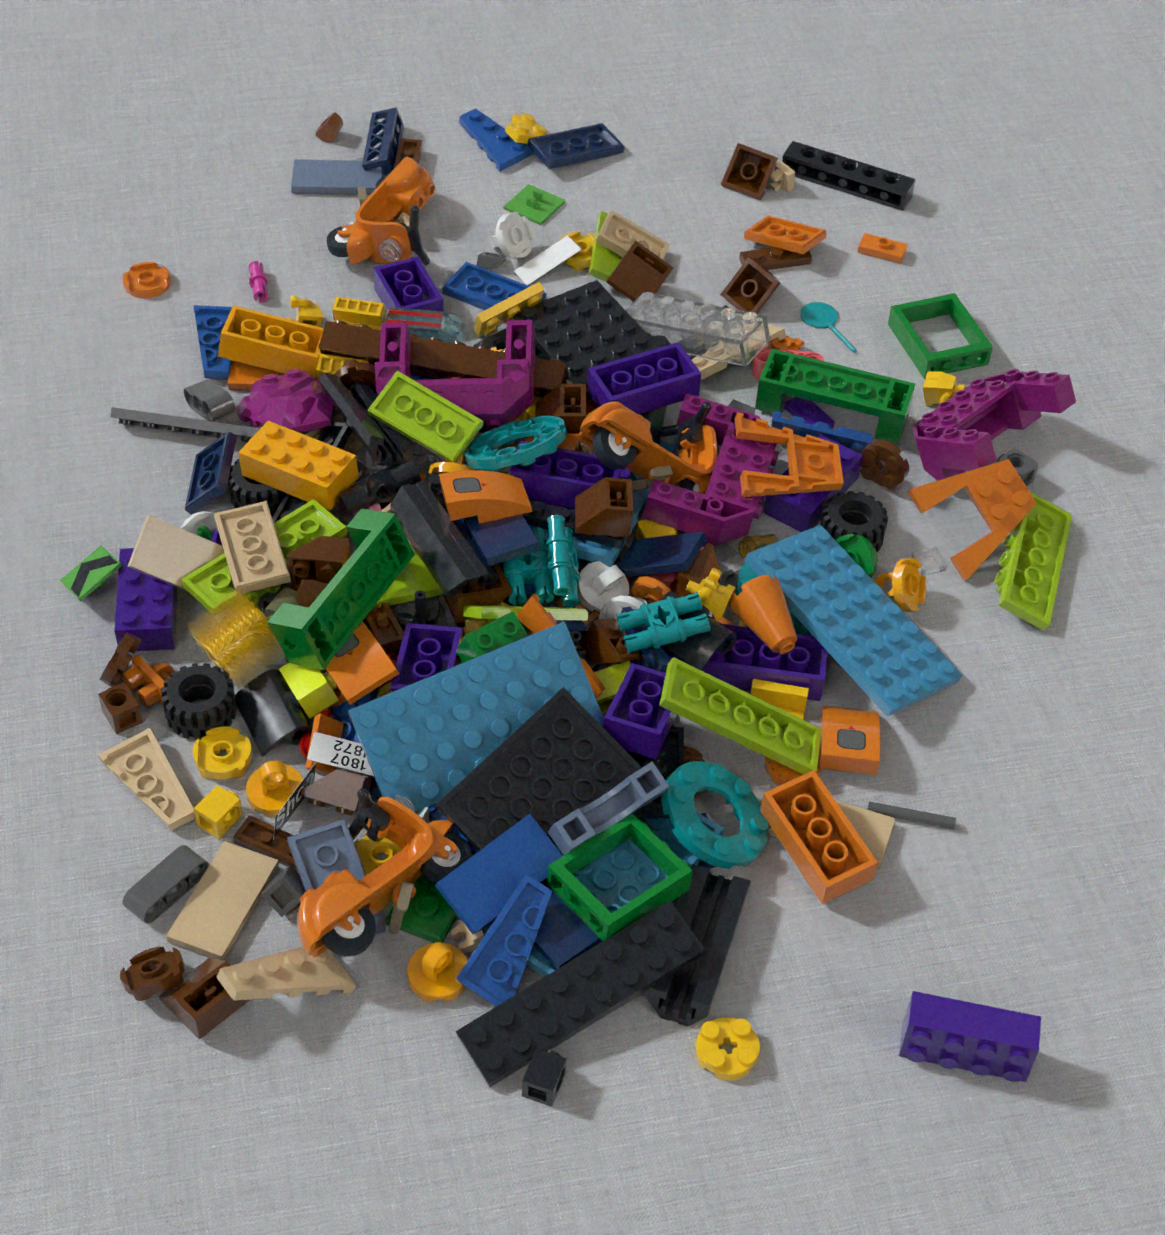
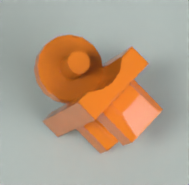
[122,655,174,707]

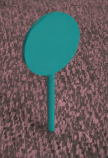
[800,302,856,353]

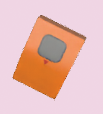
[439,470,532,524]
[325,621,399,705]
[819,705,880,775]

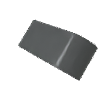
[183,379,235,421]
[123,845,209,924]

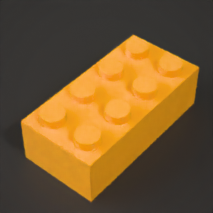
[218,305,324,379]
[238,421,359,511]

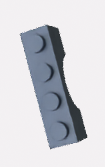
[547,762,669,856]

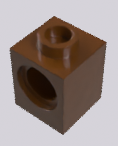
[98,682,143,735]

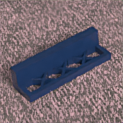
[362,107,404,175]

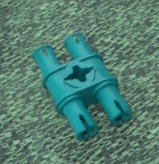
[546,515,581,607]
[502,527,554,605]
[616,592,710,654]

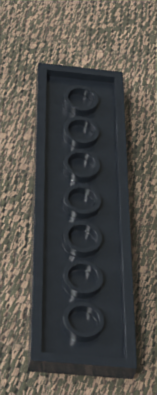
[456,901,705,1088]

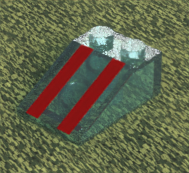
[384,307,465,343]

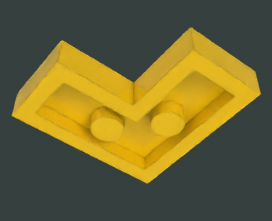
[505,113,548,144]

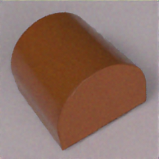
[315,112,343,143]

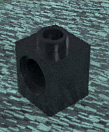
[522,1048,567,1107]

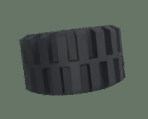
[228,459,286,517]
[820,491,888,552]
[161,663,237,740]

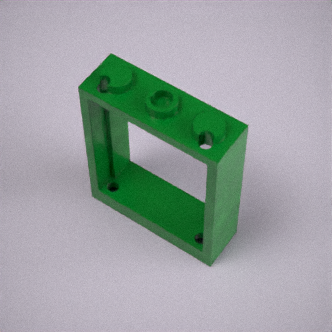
[888,293,993,379]
[547,814,692,941]

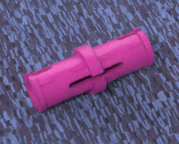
[248,261,269,303]

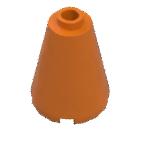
[729,575,797,654]

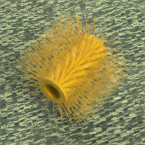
[188,587,284,689]

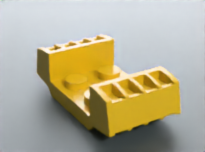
[316,296,387,380]

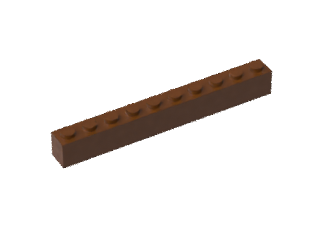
[318,320,568,397]

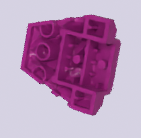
[236,369,336,433]

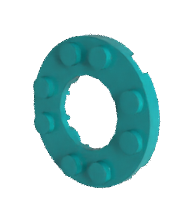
[464,416,567,472]
[661,761,769,869]

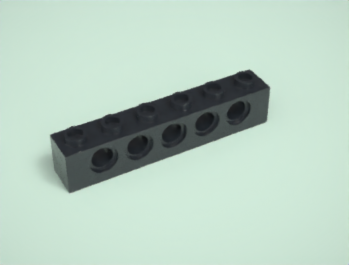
[782,141,916,211]

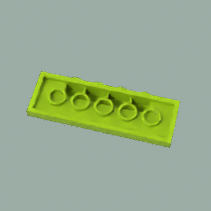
[994,491,1072,631]
[181,499,347,616]
[659,657,822,774]

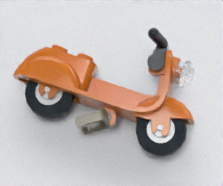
[326,157,435,265]
[577,402,719,495]
[297,788,472,958]

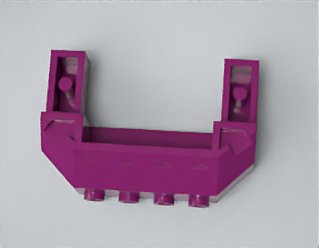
[375,320,536,430]
[913,369,1076,481]
[642,393,779,547]

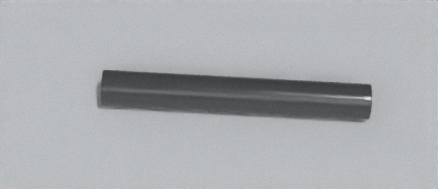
[867,801,956,829]

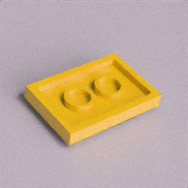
[473,282,544,337]

